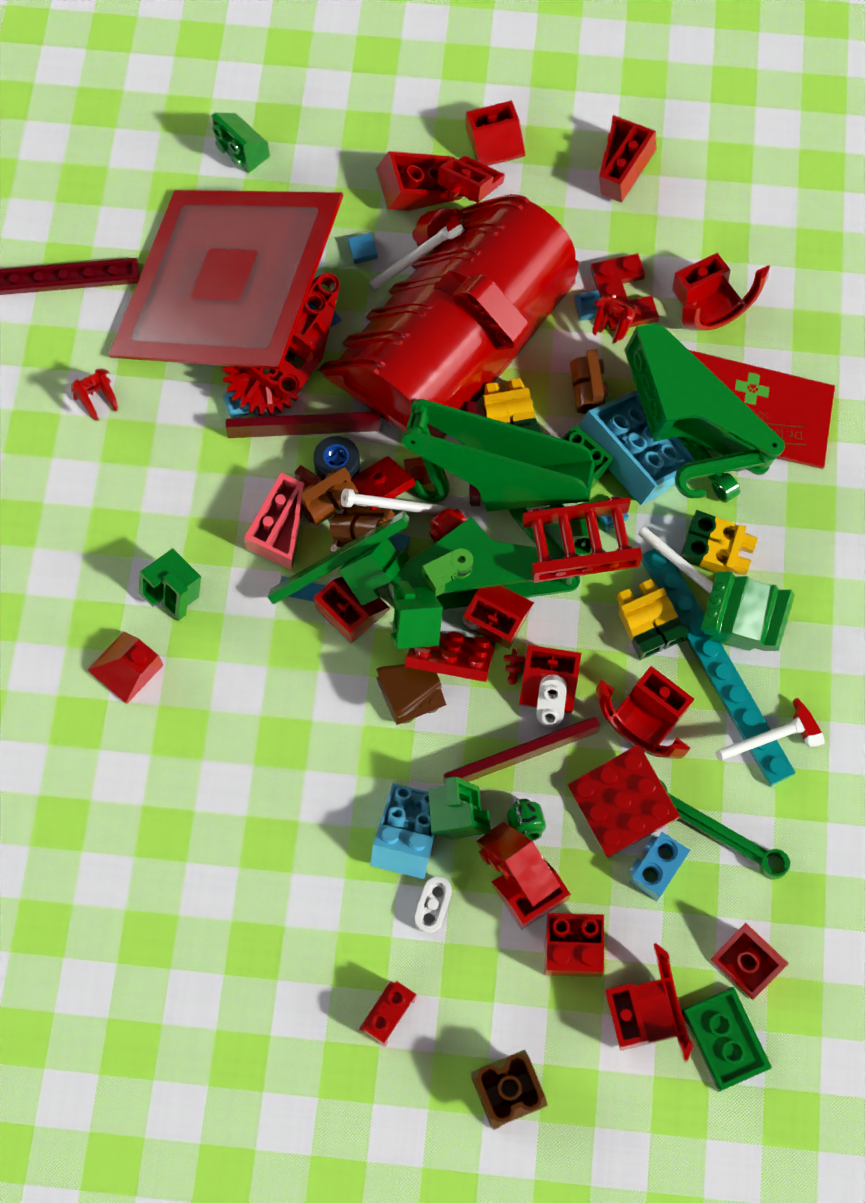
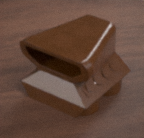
[376,664,447,725]
[471,1050,548,1130]

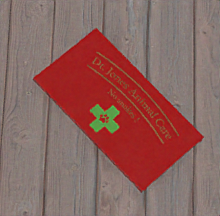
[689,350,835,469]

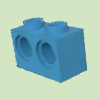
[629,832,690,901]

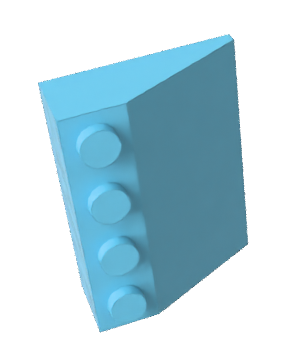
[578,390,695,505]

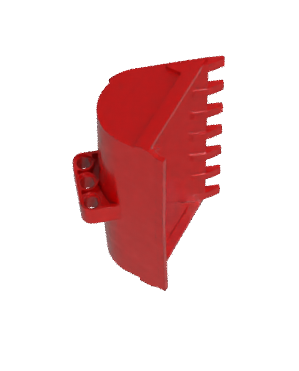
[318,194,578,439]

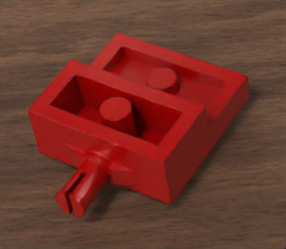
[437,155,505,203]

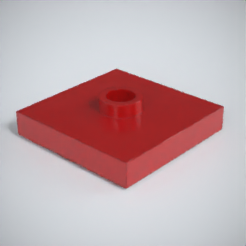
[351,456,416,511]

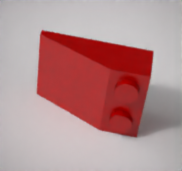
[376,151,463,211]

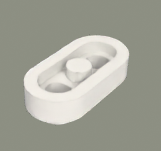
[536,675,567,728]
[415,877,452,934]

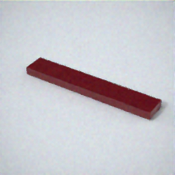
[0,258,139,295]
[225,411,381,438]
[443,717,600,785]

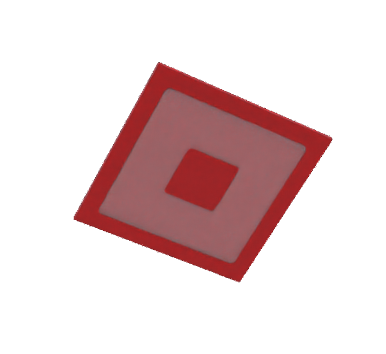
[108,190,344,369]

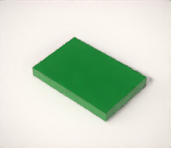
[681,987,772,1092]

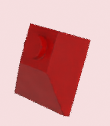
[87,631,163,704]

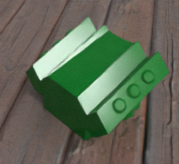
[701,571,795,651]

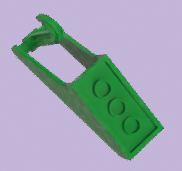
[624,324,785,498]
[402,399,595,512]
[387,508,580,610]

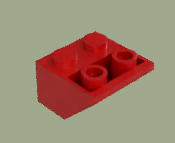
[465,100,525,166]
[313,577,390,644]
[462,585,534,649]
[519,645,582,714]
[491,859,571,930]
[544,913,604,977]

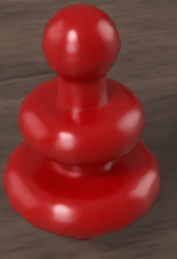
[503,648,525,685]

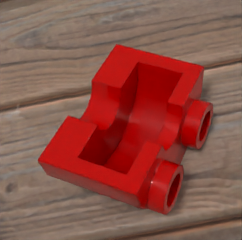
[412,207,465,249]

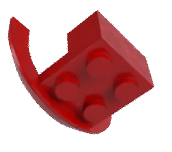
[672,253,770,331]
[596,666,694,759]
[605,943,693,1063]

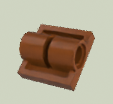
[570,349,608,414]
[300,467,359,526]
[330,505,395,553]

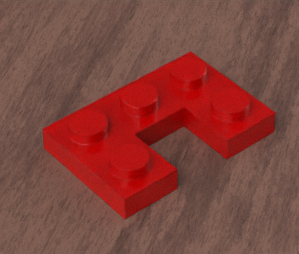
[590,253,659,332]

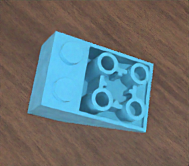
[370,783,436,879]

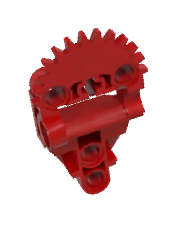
[221,272,340,416]

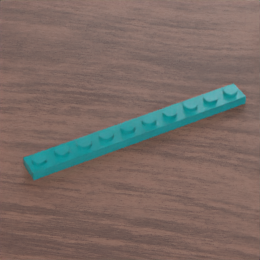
[641,549,796,787]

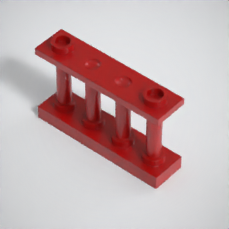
[522,496,642,583]

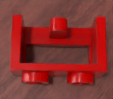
[359,981,417,1047]

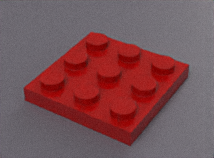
[405,632,496,682]
[567,744,681,858]

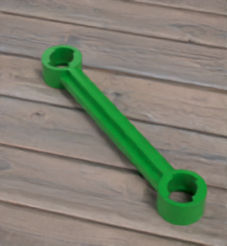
[677,437,740,503]
[660,780,790,880]

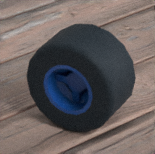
[313,436,360,481]

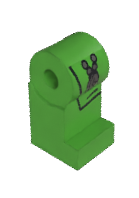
[422,548,473,596]

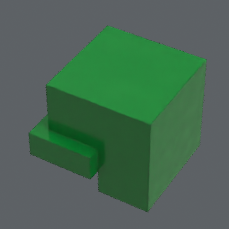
[339,538,410,606]
[139,548,201,621]
[391,581,443,649]
[428,776,491,840]

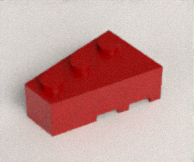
[599,115,657,203]
[476,822,561,907]

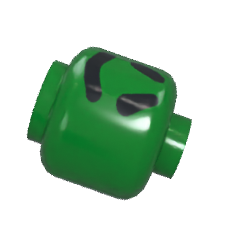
[507,799,546,841]

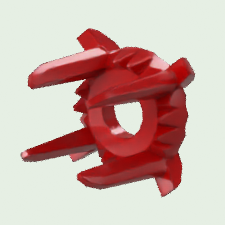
[592,294,641,344]
[71,368,118,421]

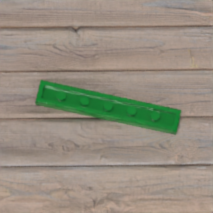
[267,510,409,604]

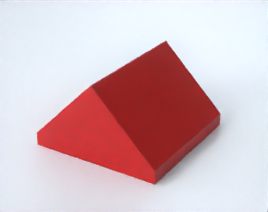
[710,922,789,1000]

